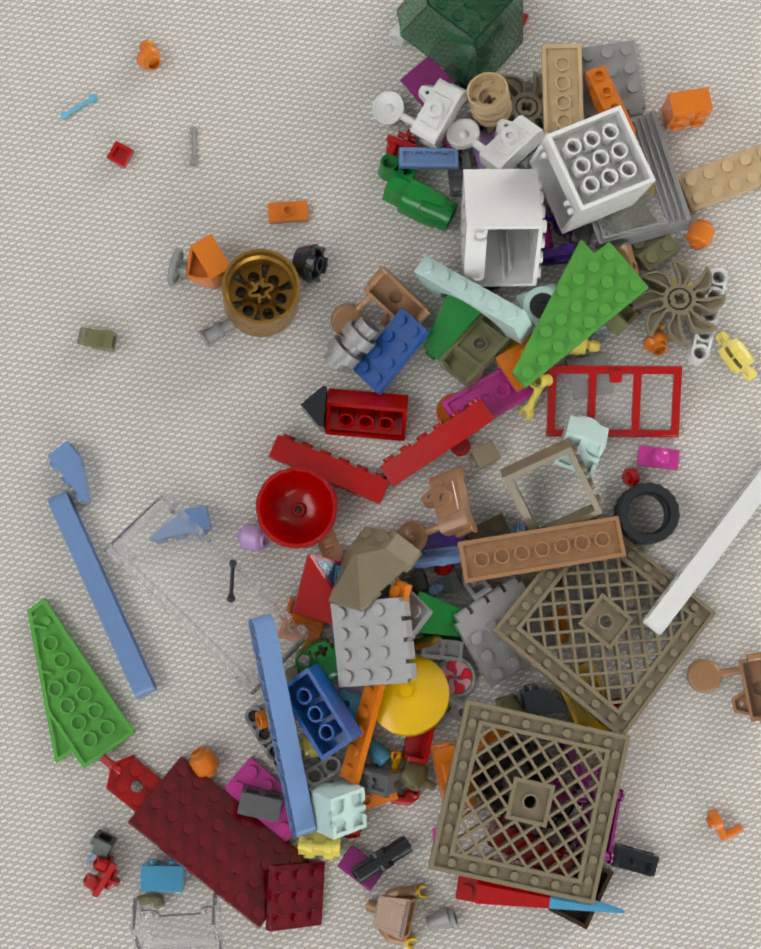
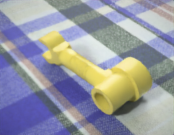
[519,374,553,421]

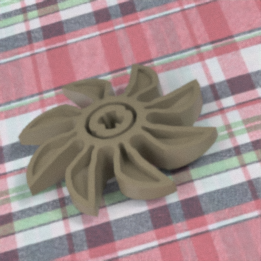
[487,71,543,148]
[632,259,726,347]

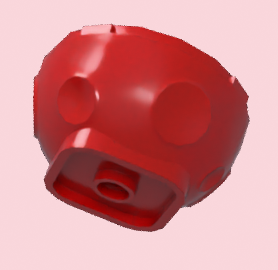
[256,467,338,549]

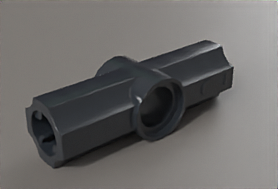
[350,836,413,884]

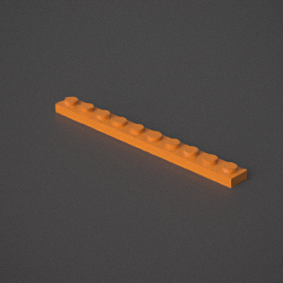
[340,579,412,784]

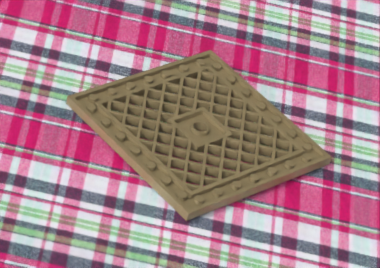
[491,515,716,735]
[428,699,630,905]

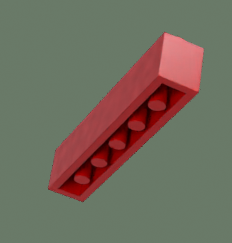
[380,398,496,487]
[268,433,389,505]

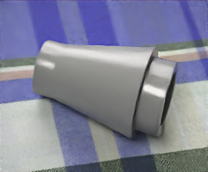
[426,907,458,930]

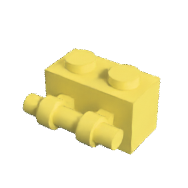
[298,831,341,860]

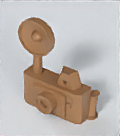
[330,265,432,336]
[397,466,478,551]
[687,652,761,724]

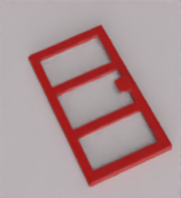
[545,365,682,438]

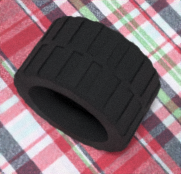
[613,482,680,545]

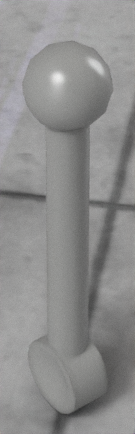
[190,126,198,166]

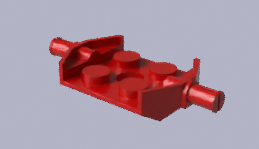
[99,754,162,812]

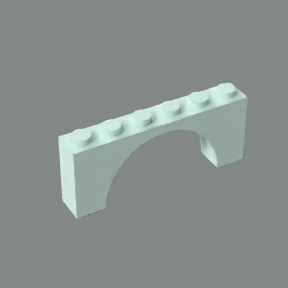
[414,255,534,345]

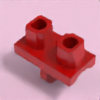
[385,129,421,157]
[83,854,120,898]

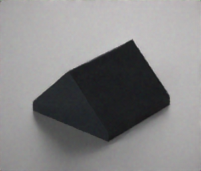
[300,386,328,432]

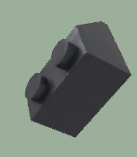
[519,683,568,715]

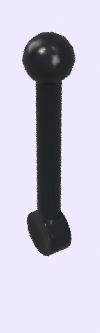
[227,559,237,603]

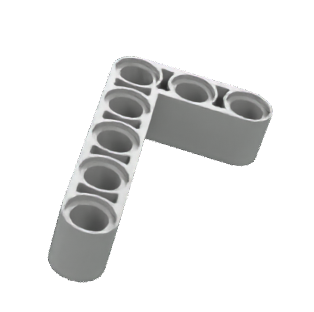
[245,705,342,791]

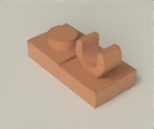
[317,528,344,562]

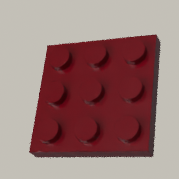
[265,860,325,932]

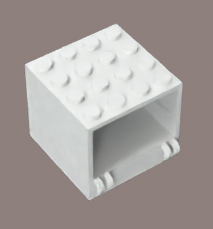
[529,105,656,234]
[460,169,547,287]

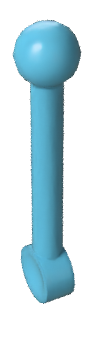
[61,94,97,119]

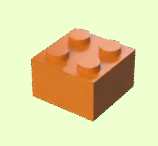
[661,87,713,131]

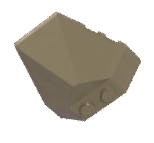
[329,526,422,612]

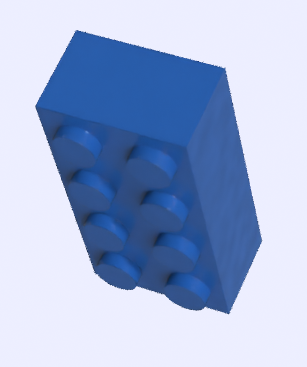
[287,663,363,761]

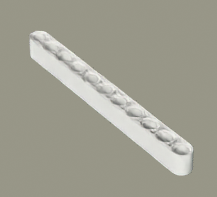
[642,465,761,635]

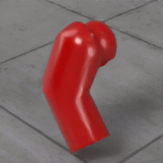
[391,789,420,806]

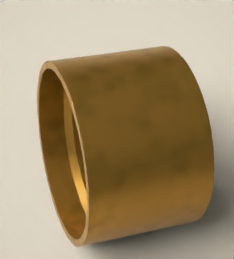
[222,249,300,337]

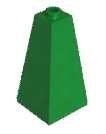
[424,295,482,360]
[417,591,462,637]

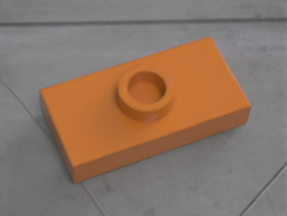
[268,200,309,224]

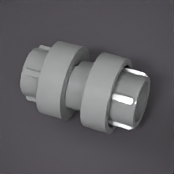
[324,316,379,373]

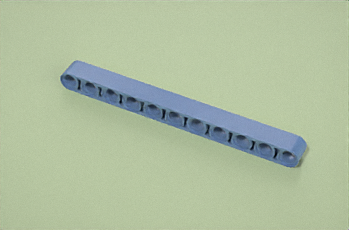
[48,490,157,699]
[248,613,316,839]

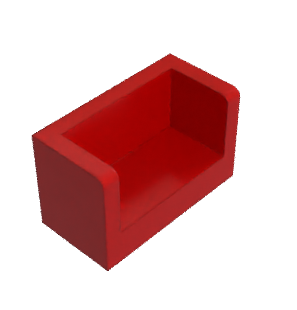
[402,727,435,764]

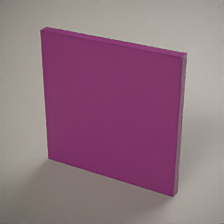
[400,55,455,107]

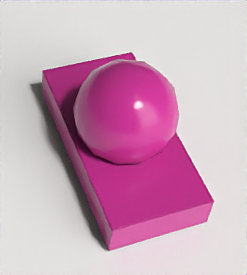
[636,446,680,471]

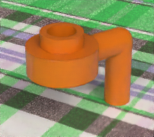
[705,809,744,841]

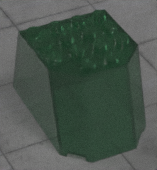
[396,0,523,87]

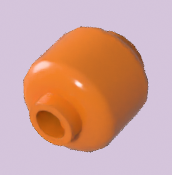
[685,219,715,250]
[189,746,220,778]

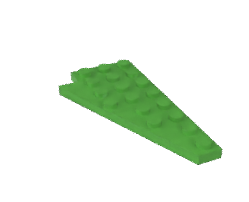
[512,240,649,389]
[27,598,136,768]

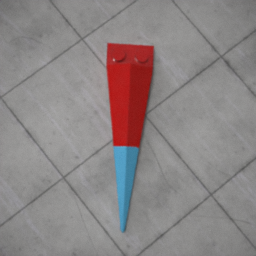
[455,876,625,913]

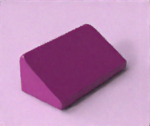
[337,845,383,891]

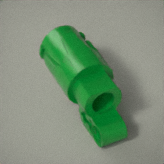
[378,154,459,232]
[295,637,338,682]

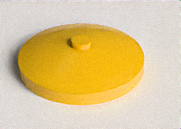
[376,654,450,737]

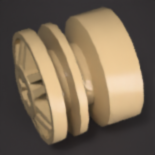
[467,72,512,127]

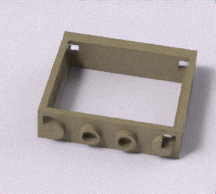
[500,438,604,530]

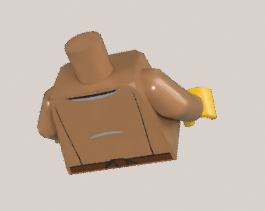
[366,884,428,949]

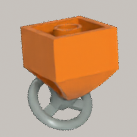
[167,234,229,289]

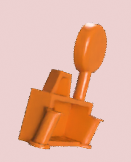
[430,728,513,810]

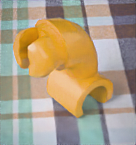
[389,750,402,782]

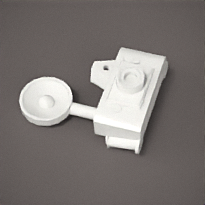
[372,78,468,148]
[446,115,548,169]

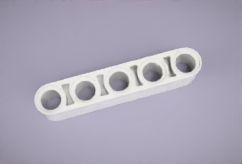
[687,268,728,365]

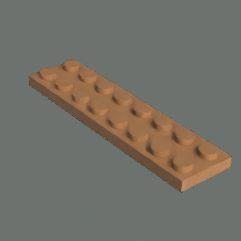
[457,516,626,583]

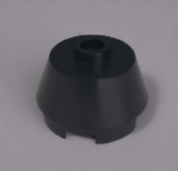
[292,244,328,283]

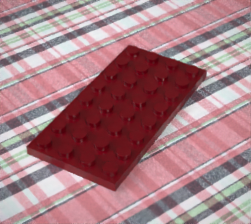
[127,756,310,929]

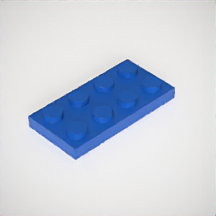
[353,307,430,395]

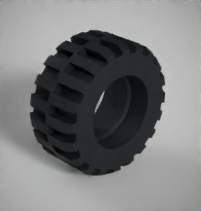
[475,737,557,817]

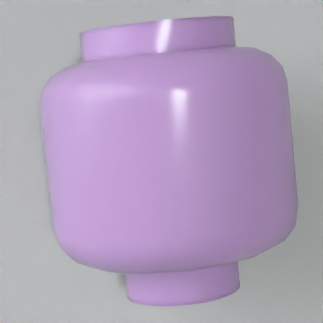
[237,524,269,551]

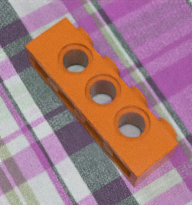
[584,65,636,135]

